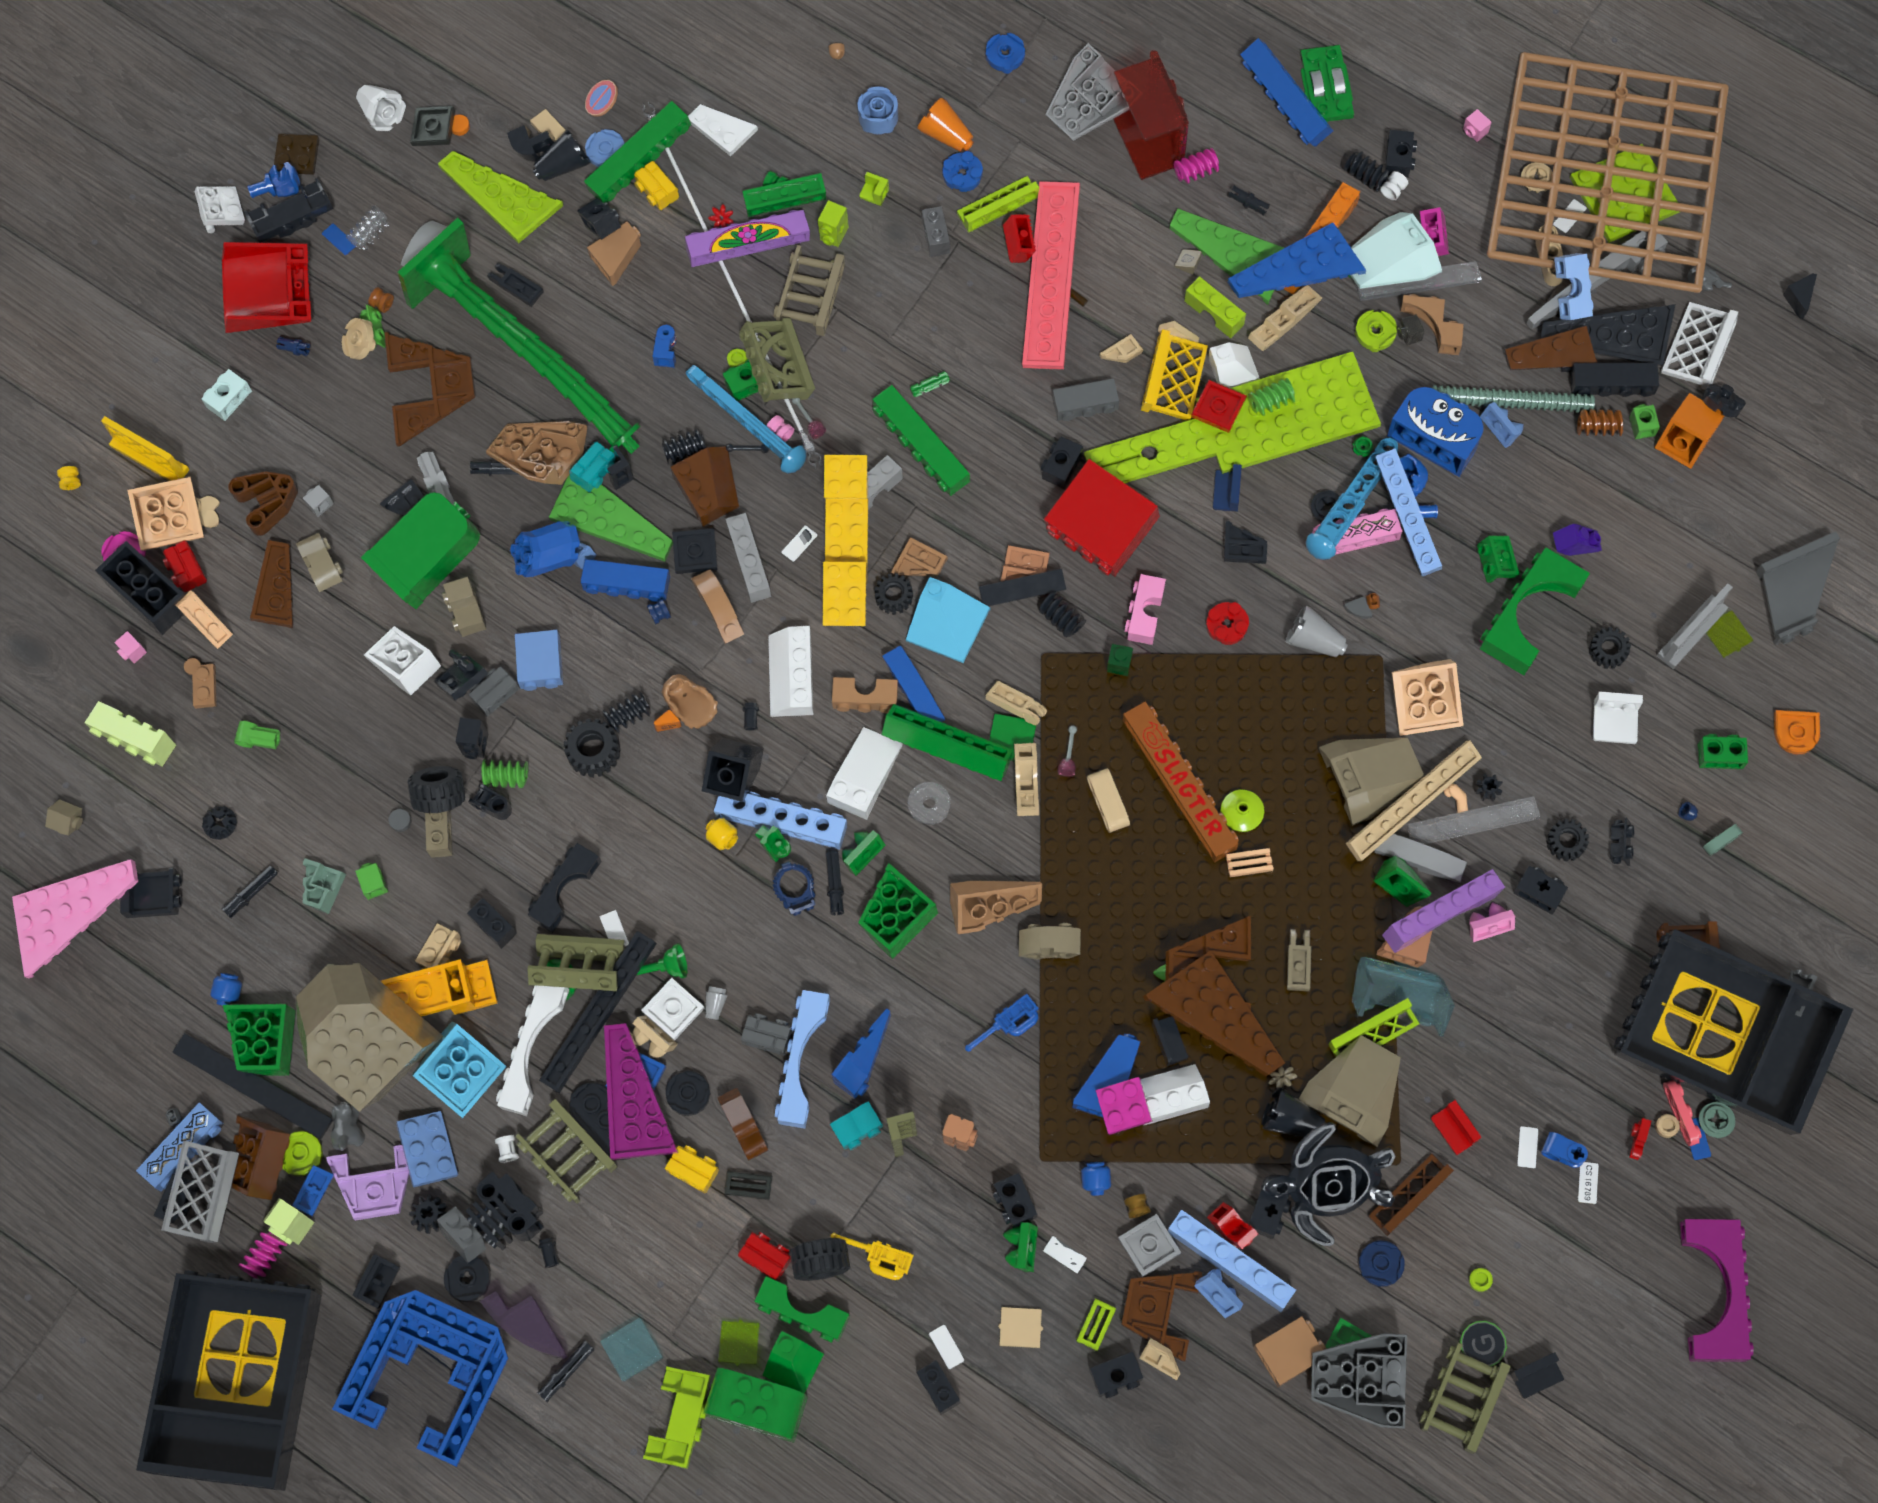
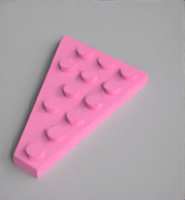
[12,859,138,978]

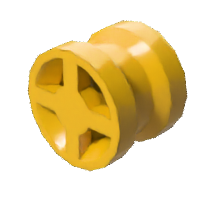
[57,466,81,490]

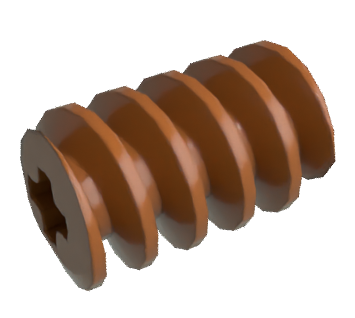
[1577,409,1623,437]

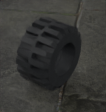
[564,718,621,778]
[408,766,466,813]
[790,1238,850,1281]

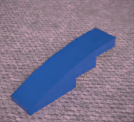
[882,645,945,722]

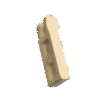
[986,681,1047,725]

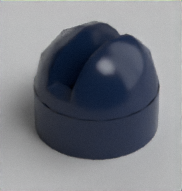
[1678,802,1698,821]

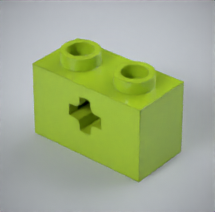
[818,200,849,247]

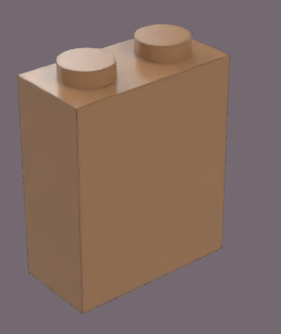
[1253,1317,1326,1387]

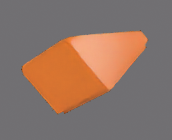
[654,710,681,732]

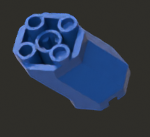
[510,521,580,577]

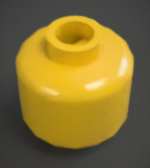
[706,818,738,850]

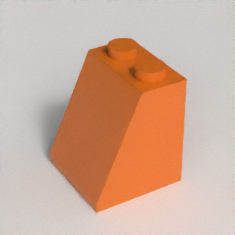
[1655,393,1725,469]

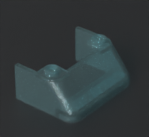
[1352,957,1455,1037]

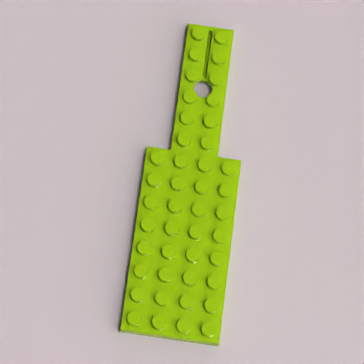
[1084,352,1381,483]

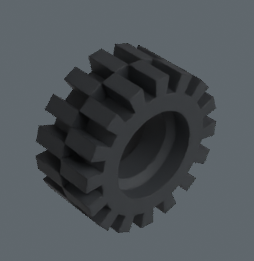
[874,573,913,615]
[1589,627,1631,669]
[1547,819,1589,862]

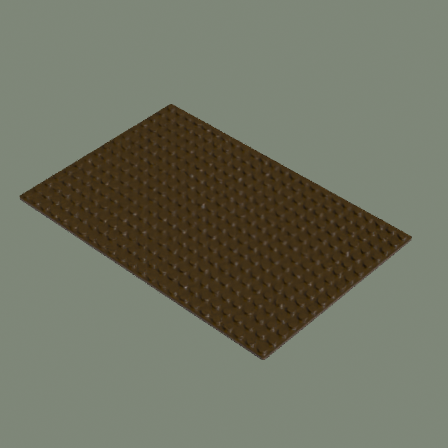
[1040,653,1401,1166]

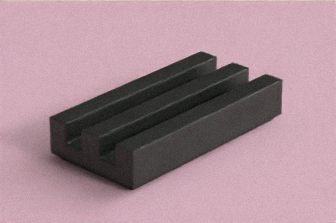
[724,1171,773,1200]

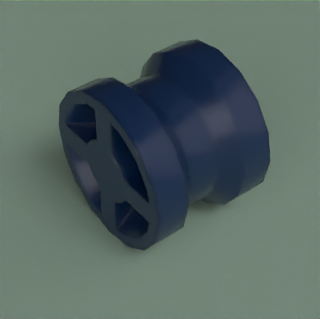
[647,599,671,625]

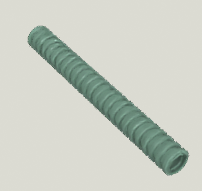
[1432,385,1595,413]

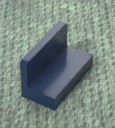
[1213,464,1242,512]

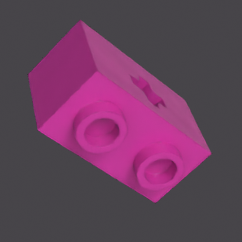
[1420,207,1449,256]

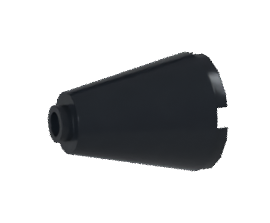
[533,129,590,181]
[1261,1087,1325,1137]

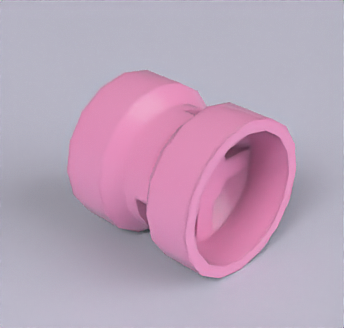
[766,415,794,442]

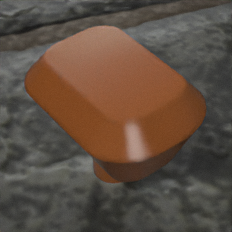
[1366,593,1380,609]

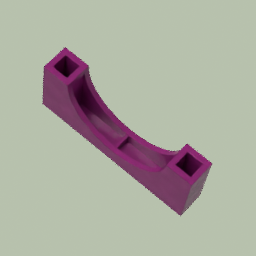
[1680,1219,1754,1362]

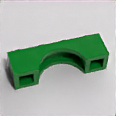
[754,1276,850,1343]

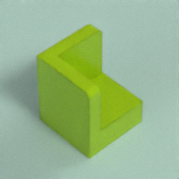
[859,172,889,206]

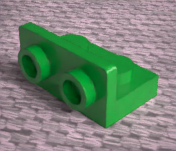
[1477,536,1520,583]

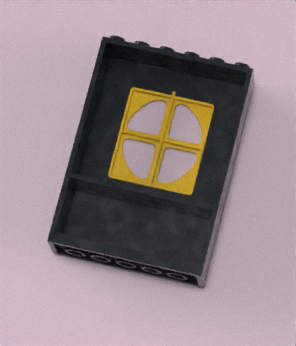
[1613,929,1854,1135]
[136,1270,322,1491]

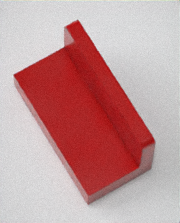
[1431,1100,1482,1155]

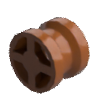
[368,287,394,313]

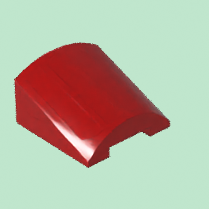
[222,242,311,333]

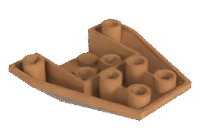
[486,421,587,485]

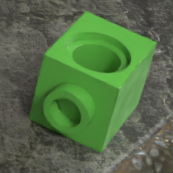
[1629,404,1660,439]
[355,863,388,900]

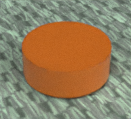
[452,115,470,136]

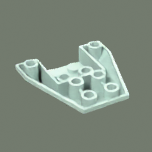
[1350,212,1442,289]

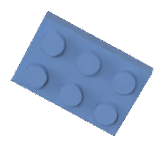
[396,1111,458,1188]

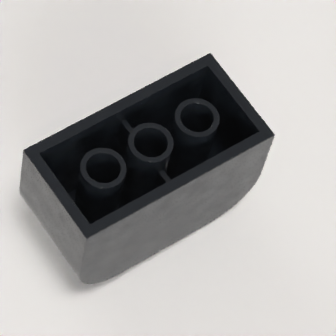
[95,541,185,636]

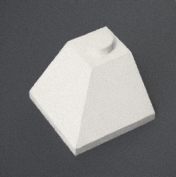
[1208,342,1260,388]

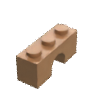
[832,677,898,713]

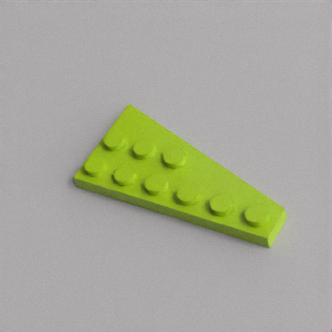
[438,151,564,244]

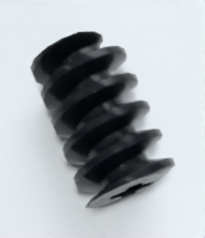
[1344,151,1390,193]
[662,429,707,465]
[1039,591,1086,638]
[602,691,651,733]

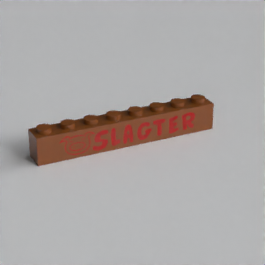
[1123,701,1239,863]

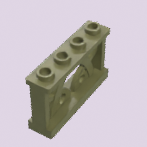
[739,318,815,402]

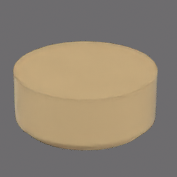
[1655,1114,1680,1138]

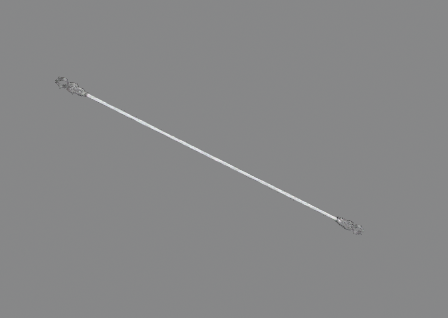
[643,102,821,469]

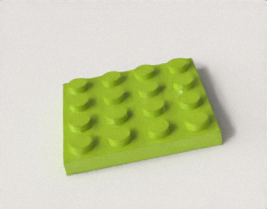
[1570,144,1680,243]

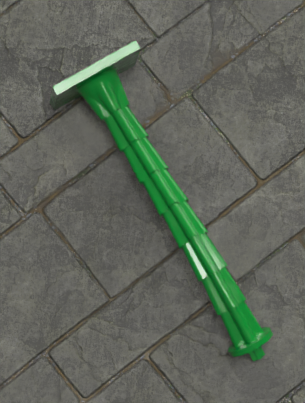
[397,217,641,454]

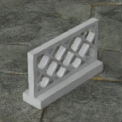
[1657,584,1733,669]
[161,1141,239,1243]

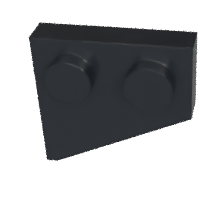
[1224,521,1267,564]

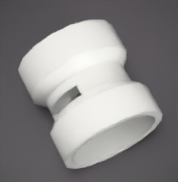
[1380,171,1408,200]

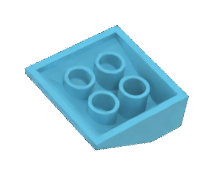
[906,577,990,663]
[412,1022,507,1118]

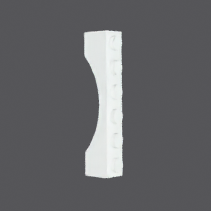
[496,986,569,1116]

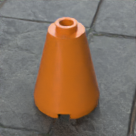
[917,98,974,152]

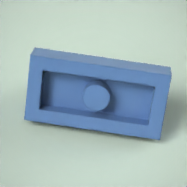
[1480,402,1524,448]
[1194,1269,1243,1318]

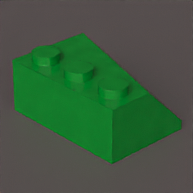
[858,863,938,959]
[223,1004,296,1076]

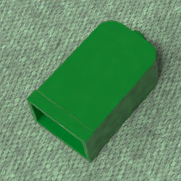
[361,493,480,609]

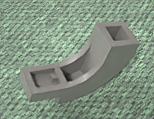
[399,221,447,283]

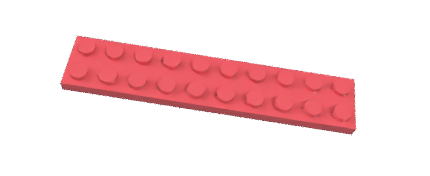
[1022,182,1080,369]

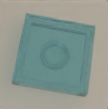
[600,1318,663,1382]

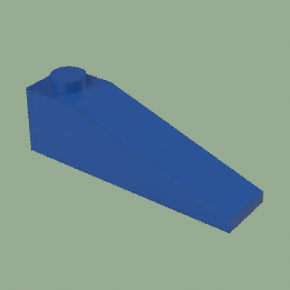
[832,1009,891,1099]

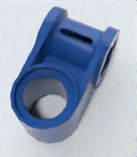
[1541,1132,1588,1168]

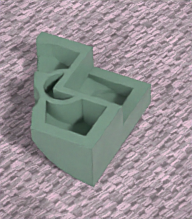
[303,859,346,914]

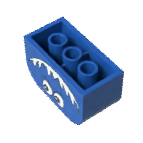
[1387,387,1483,477]

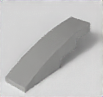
[1374,834,1467,883]

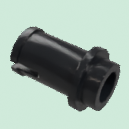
[742,702,759,731]
[538,1238,559,1268]

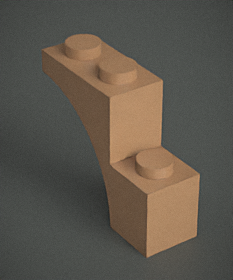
[1400,294,1464,355]

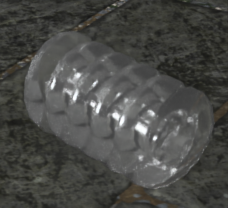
[346,205,389,250]

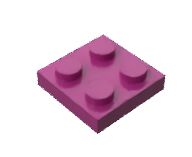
[1096,1077,1153,1135]

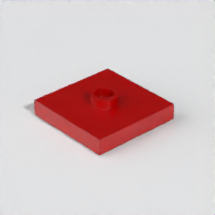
[1191,380,1247,433]

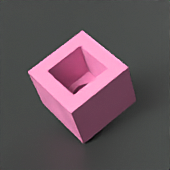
[1463,109,1492,142]
[114,631,147,663]

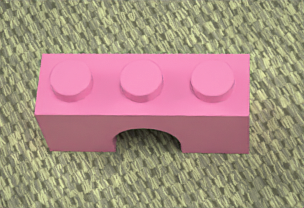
[1124,574,1166,645]

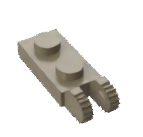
[1287,929,1311,991]

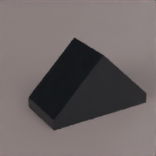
[1783,273,1817,319]

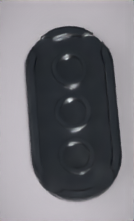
[570,1083,630,1160]

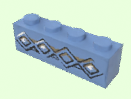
[136,1103,224,1191]

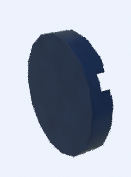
[1359,1241,1405,1287]

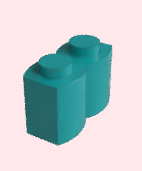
[830,1101,883,1150]

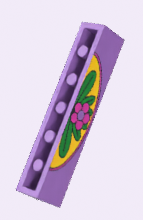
[685,210,810,267]

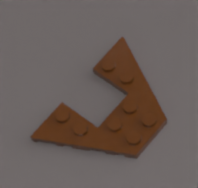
[384,332,475,447]
[1165,916,1251,1010]

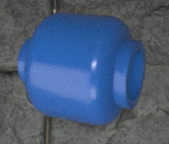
[210,973,242,1006]
[1081,1162,1111,1196]

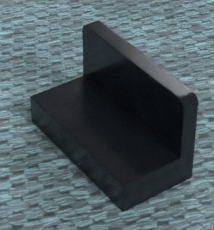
[607,445,633,490]
[1152,1016,1188,1066]
[1510,1352,1564,1399]

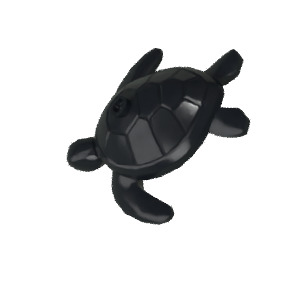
[1261,1122,1395,1246]

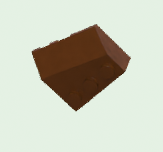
[670,446,739,526]
[231,1116,290,1200]

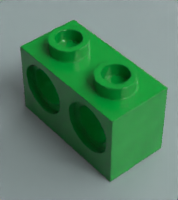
[1698,734,1748,769]

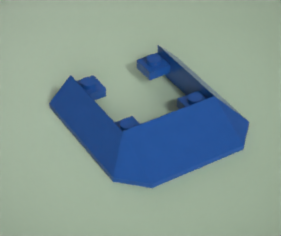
[332,1290,509,1467]

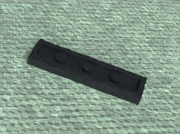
[979,569,1067,607]

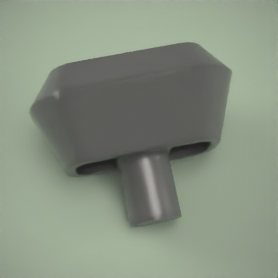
[165,1108,182,1126]

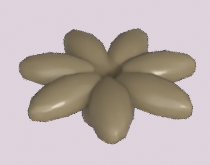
[1269,1066,1297,1088]

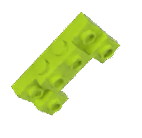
[643,1366,711,1469]

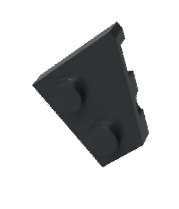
[380,479,425,517]

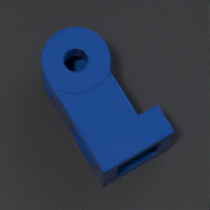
[653,325,676,368]

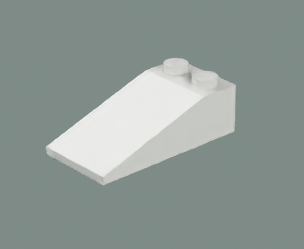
[826,727,903,820]

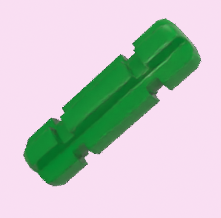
[910,371,949,397]

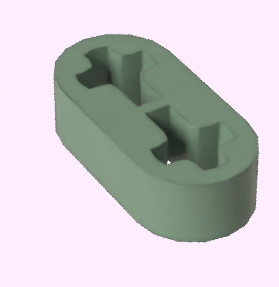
[1703,824,1743,856]

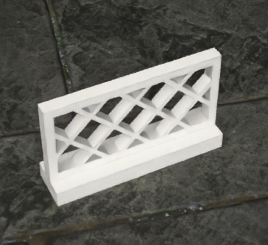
[1661,302,1738,390]

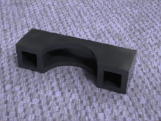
[528,843,601,933]

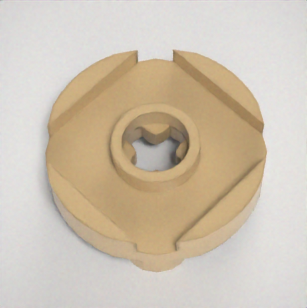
[342,318,376,360]

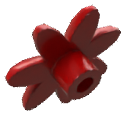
[708,204,734,228]

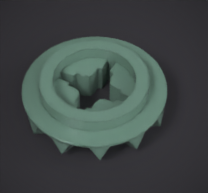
[1698,1102,1735,1139]

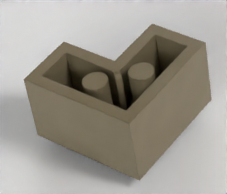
[442,577,486,637]

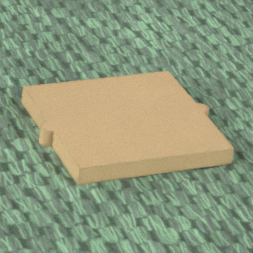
[998,1307,1043,1348]

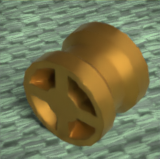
[1124,1194,1151,1218]

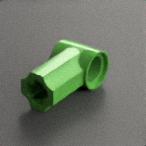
[234,721,280,749]

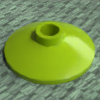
[1221,790,1264,832]

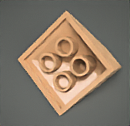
[127,477,204,551]
[1392,659,1463,736]

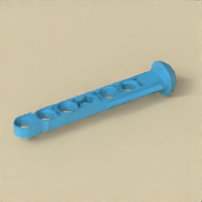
[685,365,807,474]
[1305,438,1398,560]

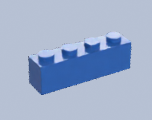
[581,559,670,602]

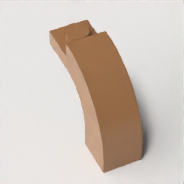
[691,570,744,644]

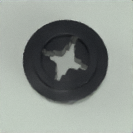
[1310,491,1344,522]
[202,806,237,840]

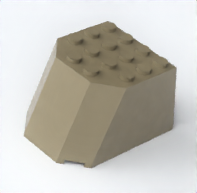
[296,963,443,1112]

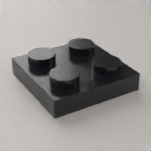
[672,528,718,574]

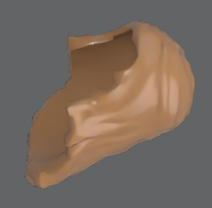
[662,674,718,729]

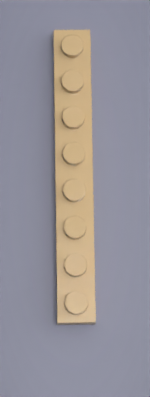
[1346,740,1482,861]

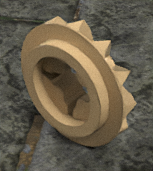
[1521,162,1553,193]

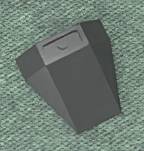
[1311,1333,1407,1429]

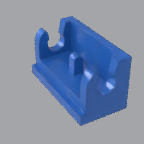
[292,1165,334,1217]

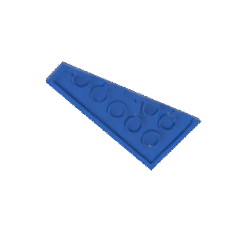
[1228,223,1366,298]

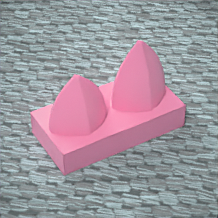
[1469,902,1515,942]

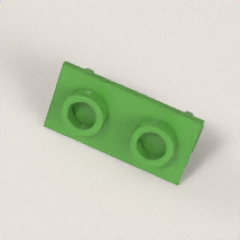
[360,304,386,349]

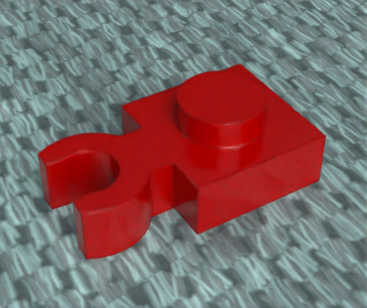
[1629,1118,1652,1160]

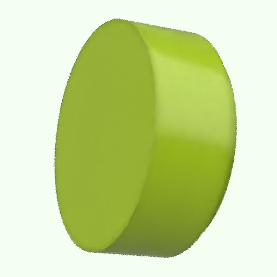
[727,349,748,368]
[1469,1268,1493,1292]

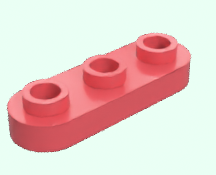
[1663,1080,1702,1146]

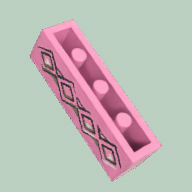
[1312,509,1402,555]

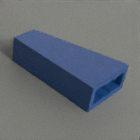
[1072,1034,1140,1118]

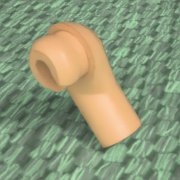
[1444,784,1468,813]

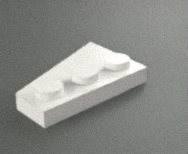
[688,104,758,156]

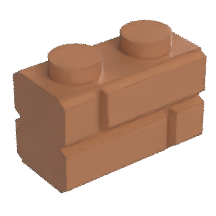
[942,1114,978,1151]

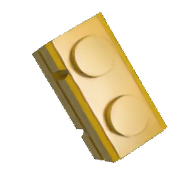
[634,161,679,210]
[665,1145,719,1194]

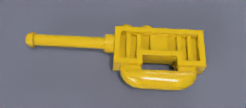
[831,1233,914,1280]

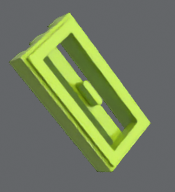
[1076,1299,1116,1351]

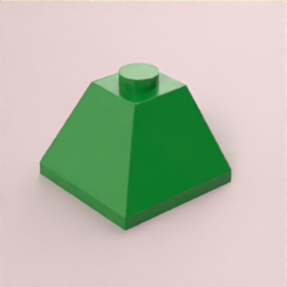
[1373,855,1431,907]
[762,1331,824,1394]

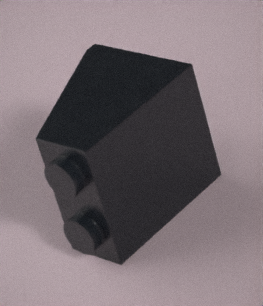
[701,738,764,802]

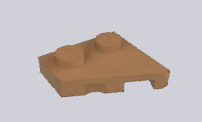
[891,537,948,576]

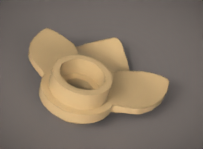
[196,496,220,528]

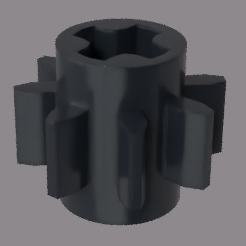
[1475,774,1503,802]

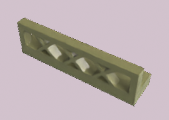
[886,1111,917,1157]

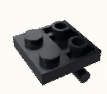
[434,649,488,701]

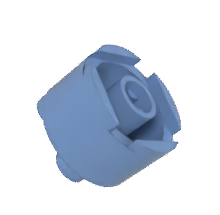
[858,87,898,134]

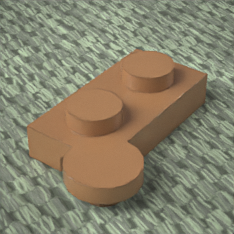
[184,658,217,709]

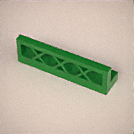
[742,173,826,217]

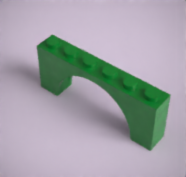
[1480,547,1590,676]

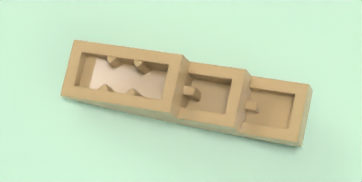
[1248,285,1322,351]

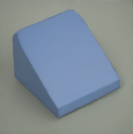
[574,542,596,570]

